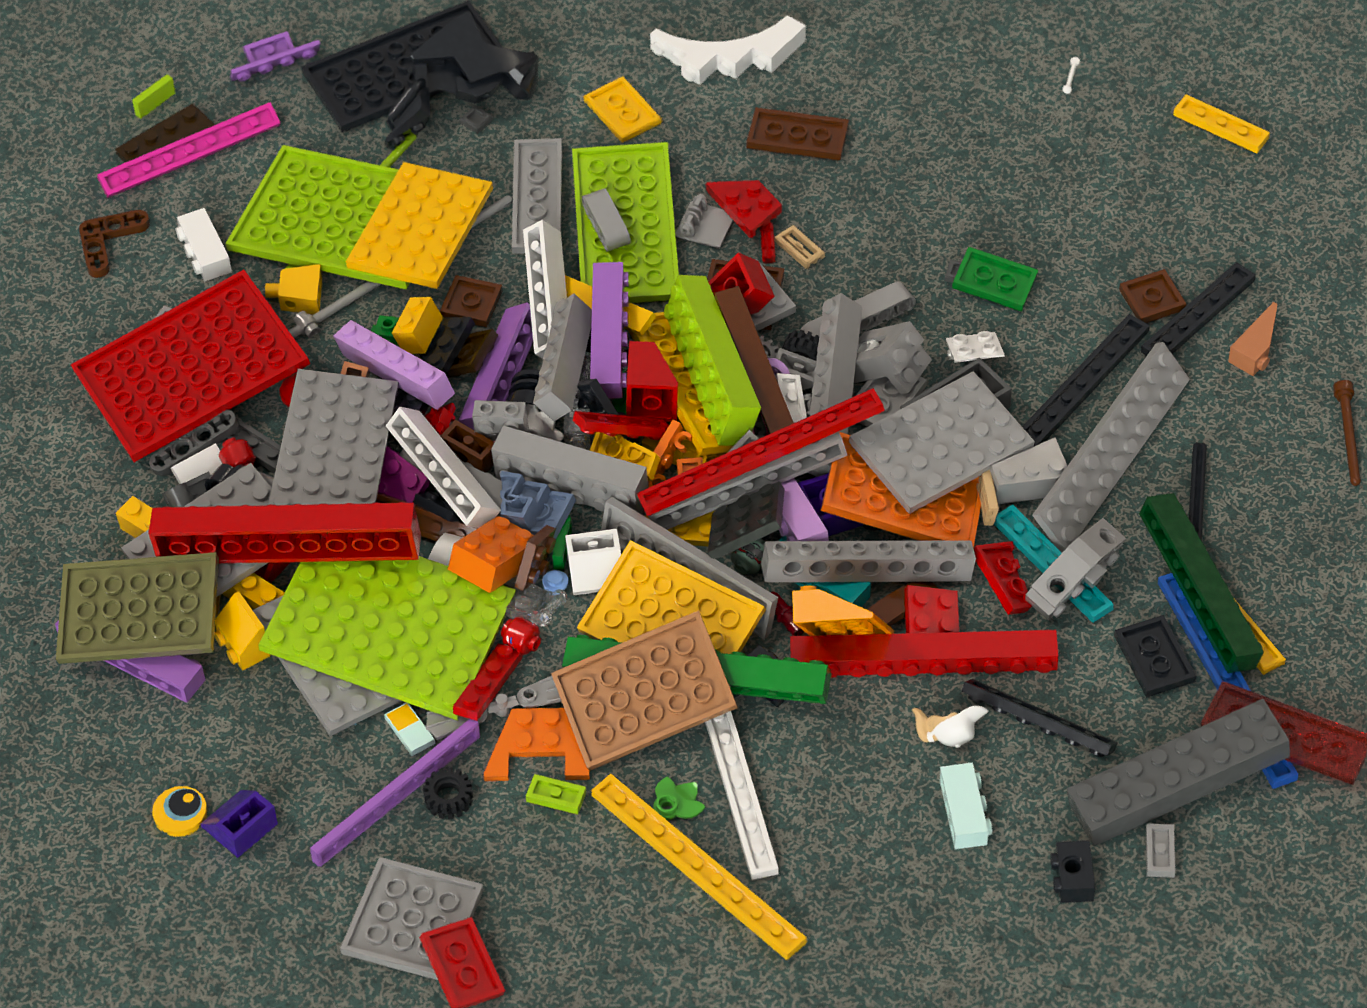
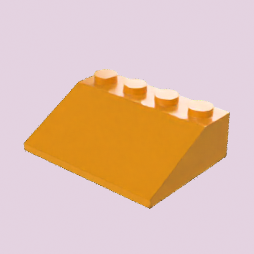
[792,586,894,636]

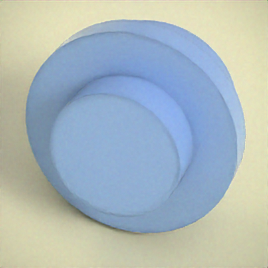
[542,570,569,594]

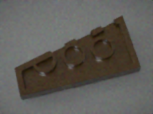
[115,103,215,163]

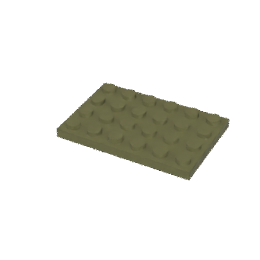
[56,552,219,664]

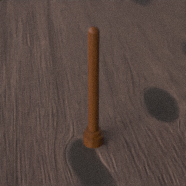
[1333,380,1361,486]

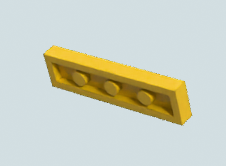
[1173,95,1270,153]

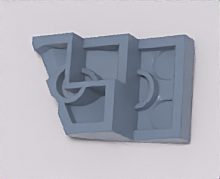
[500,471,576,539]

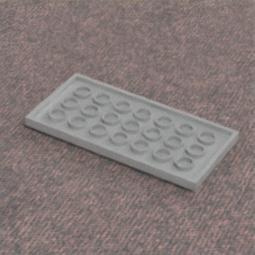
[268,369,398,505]

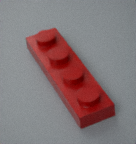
[572,411,669,440]
[453,643,523,721]

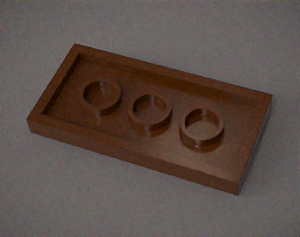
[747,108,849,161]

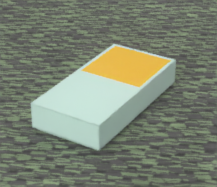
[384,703,435,756]

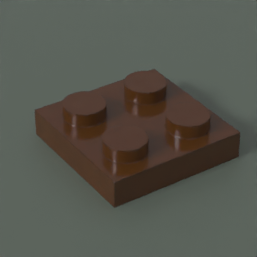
[1119,269,1186,323]
[440,275,503,327]
[514,525,556,591]

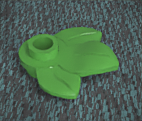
[653,777,705,820]

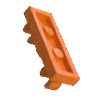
[648,420,692,487]

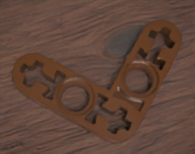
[79,210,150,278]

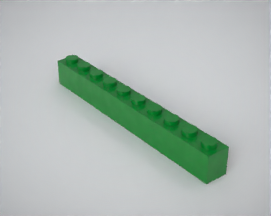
[562,635,832,704]

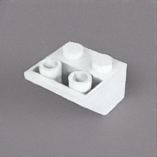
[565,529,621,596]

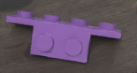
[230,31,320,81]

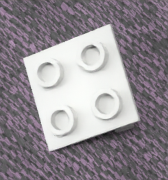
[946,331,1004,363]

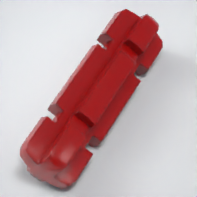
[760,222,776,264]

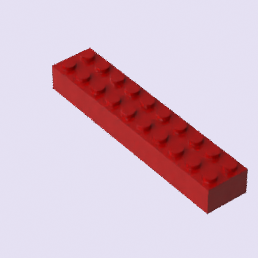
[148,502,421,563]

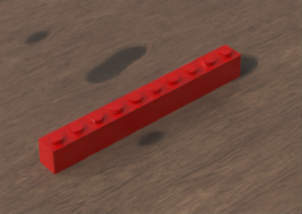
[790,630,1059,678]

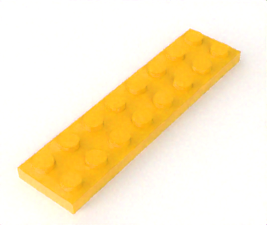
[628,312,733,456]

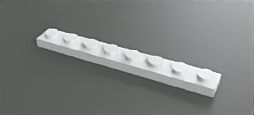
[705,711,779,880]

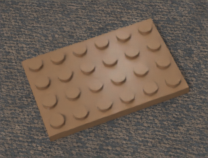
[551,610,738,771]

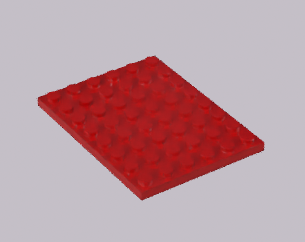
[71,269,310,462]

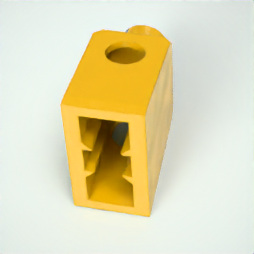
[265,264,323,315]

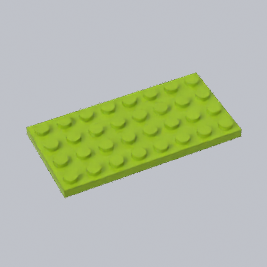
[572,142,679,303]

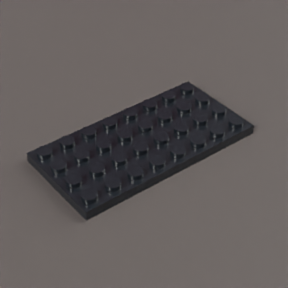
[301,0,503,133]

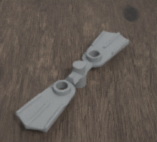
[426,676,562,740]

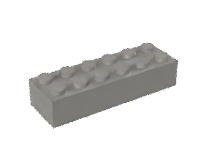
[491,425,649,514]

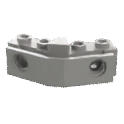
[1025,518,1126,620]

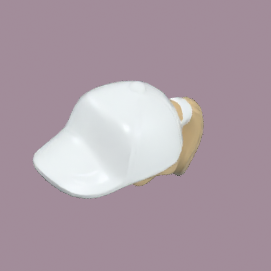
[912,706,989,748]

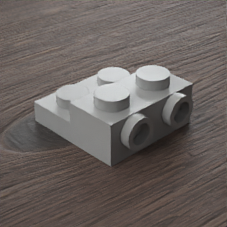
[472,400,530,441]

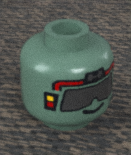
[730,538,765,575]

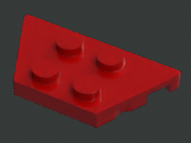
[706,180,782,238]

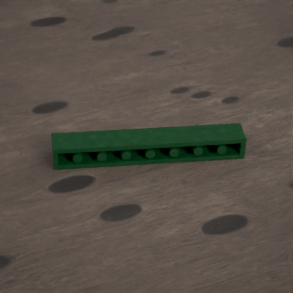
[1139,493,1264,673]

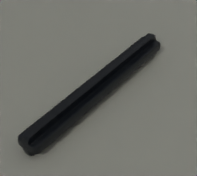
[1189,442,1207,542]

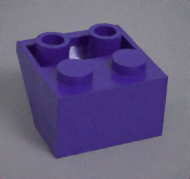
[200,790,278,858]

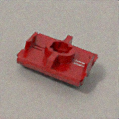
[424,402,456,436]

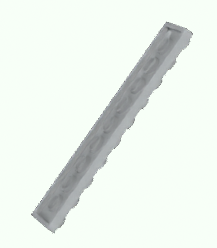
[1032,342,1190,553]

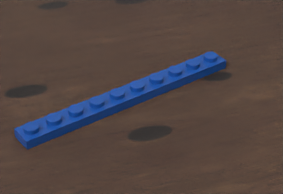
[1158,573,1298,789]

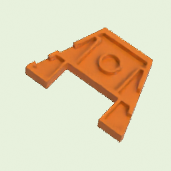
[484,708,590,781]

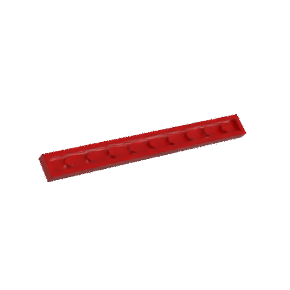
[636,388,885,516]

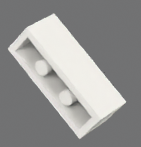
[175,208,232,282]

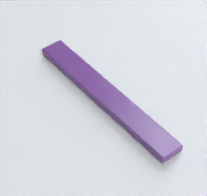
[310,719,480,867]

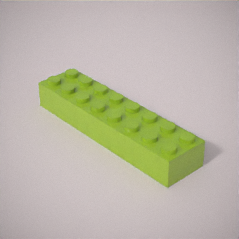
[664,275,761,446]

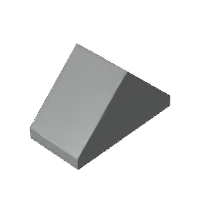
[775,348,816,390]

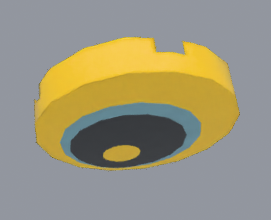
[152,786,207,837]

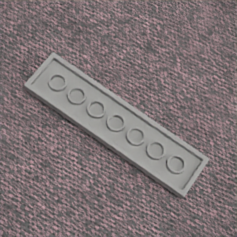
[601,497,778,640]

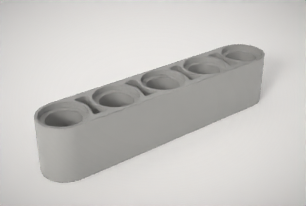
[801,281,916,337]

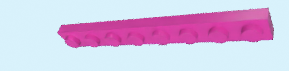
[97,102,281,198]

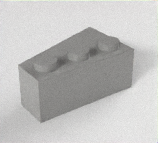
[990,437,1067,504]

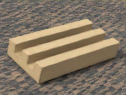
[775,225,825,269]
[977,470,999,526]

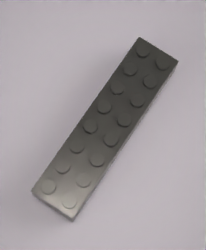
[1067,699,1290,846]

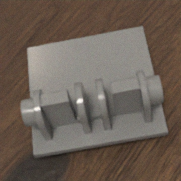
[675,194,733,249]

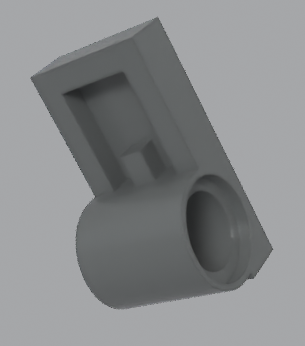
[162,471,211,507]

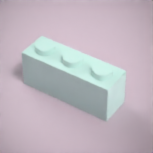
[940,763,992,849]

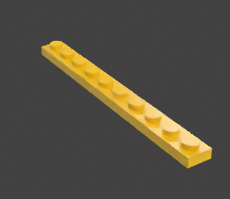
[591,774,807,960]

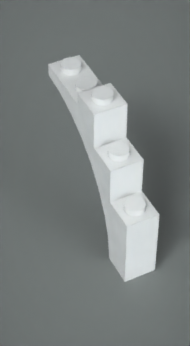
[650,16,806,85]

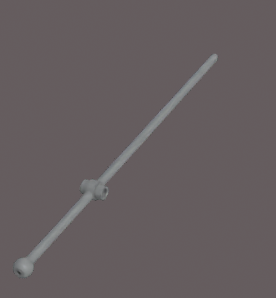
[288,195,512,338]

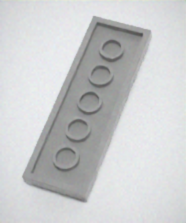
[512,138,562,254]

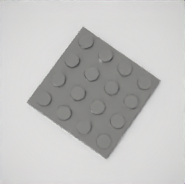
[340,857,484,980]

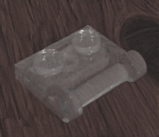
[505,584,568,626]

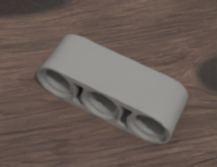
[582,188,631,251]

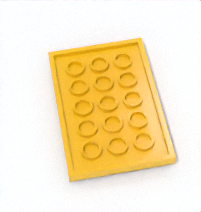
[346,162,493,289]
[577,540,766,654]

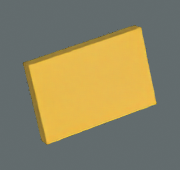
[583,76,662,143]

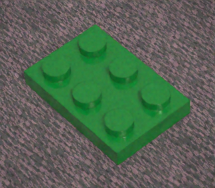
[952,247,1038,312]

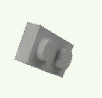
[1146,824,1175,877]

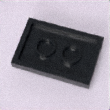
[1114,615,1196,698]

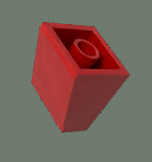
[626,341,678,422]

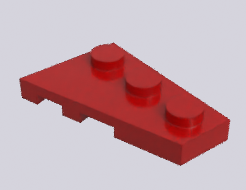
[973,541,1032,615]

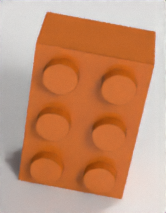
[448,515,534,593]

